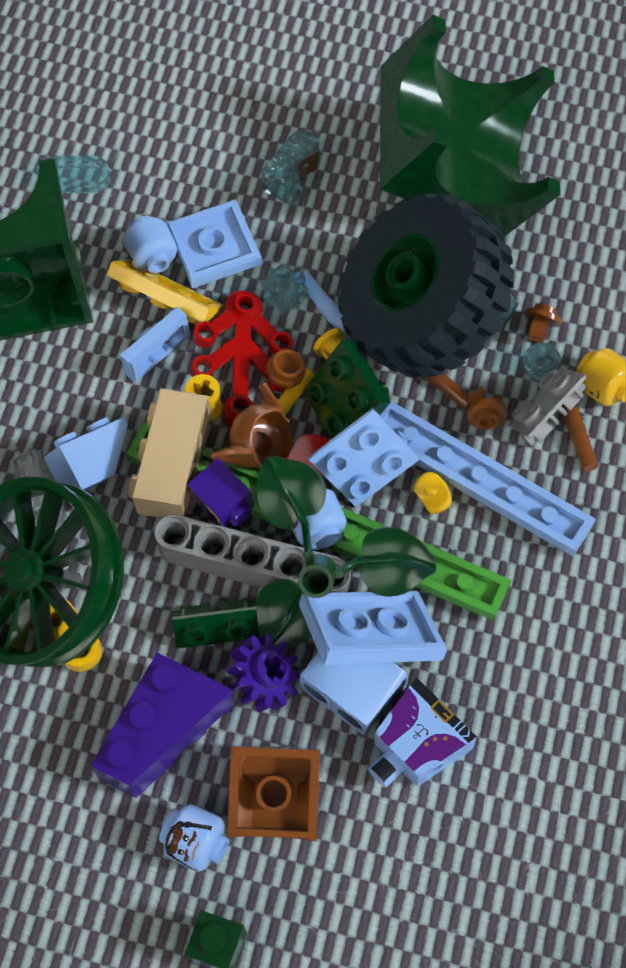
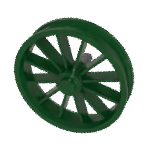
[0,477,124,668]

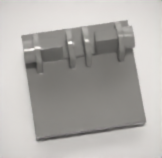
[508,367,587,446]

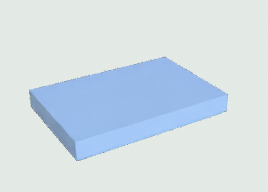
[299,591,447,665]

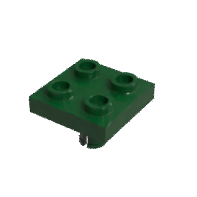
[303,340,391,439]

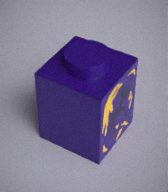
[187,458,255,528]

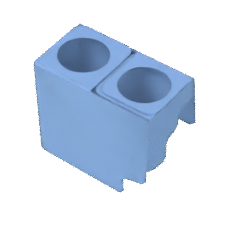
[300,652,407,735]

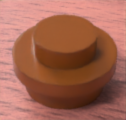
[266,349,306,388]

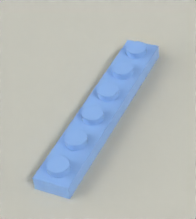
[380,401,596,557]

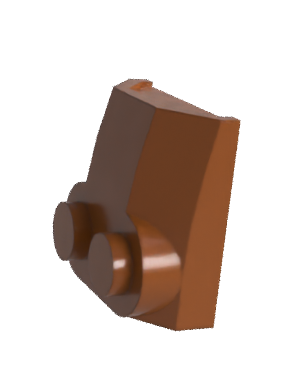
[227,746,321,841]

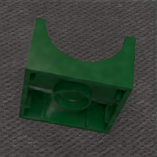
[380,14,561,237]
[0,158,94,341]

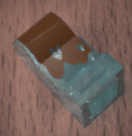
[261,131,320,206]

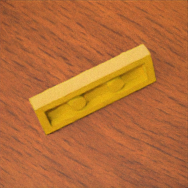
[106,259,224,325]

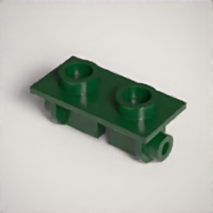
[172,597,260,649]

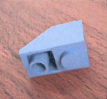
[44,417,128,491]

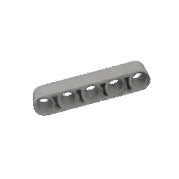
[154,514,351,593]

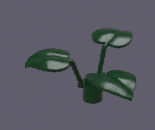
[255,456,436,649]

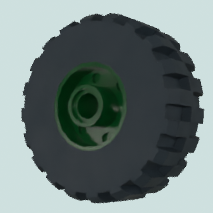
[338,193,514,378]

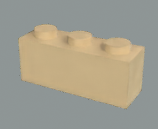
[128,388,211,518]

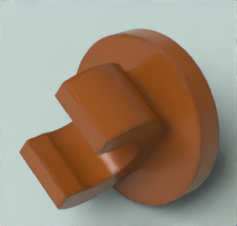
[524,303,562,345]
[467,386,507,430]

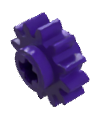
[226,634,301,713]

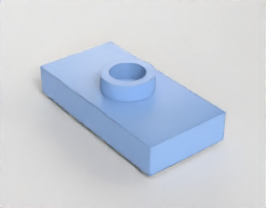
[120,307,190,382]

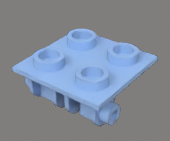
[308,408,420,507]

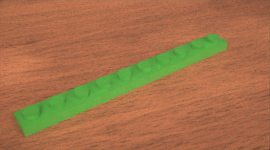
[125,422,512,621]

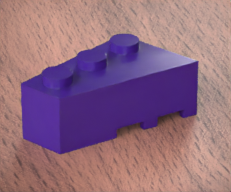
[91,652,236,798]

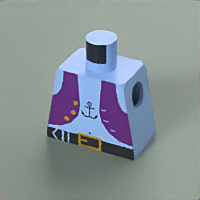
[368,678,477,788]

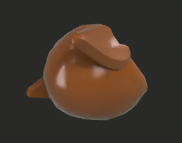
[209,382,292,470]

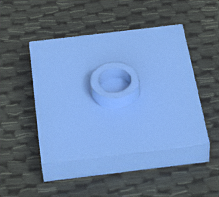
[166,199,262,289]

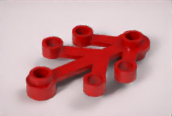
[190,290,294,428]

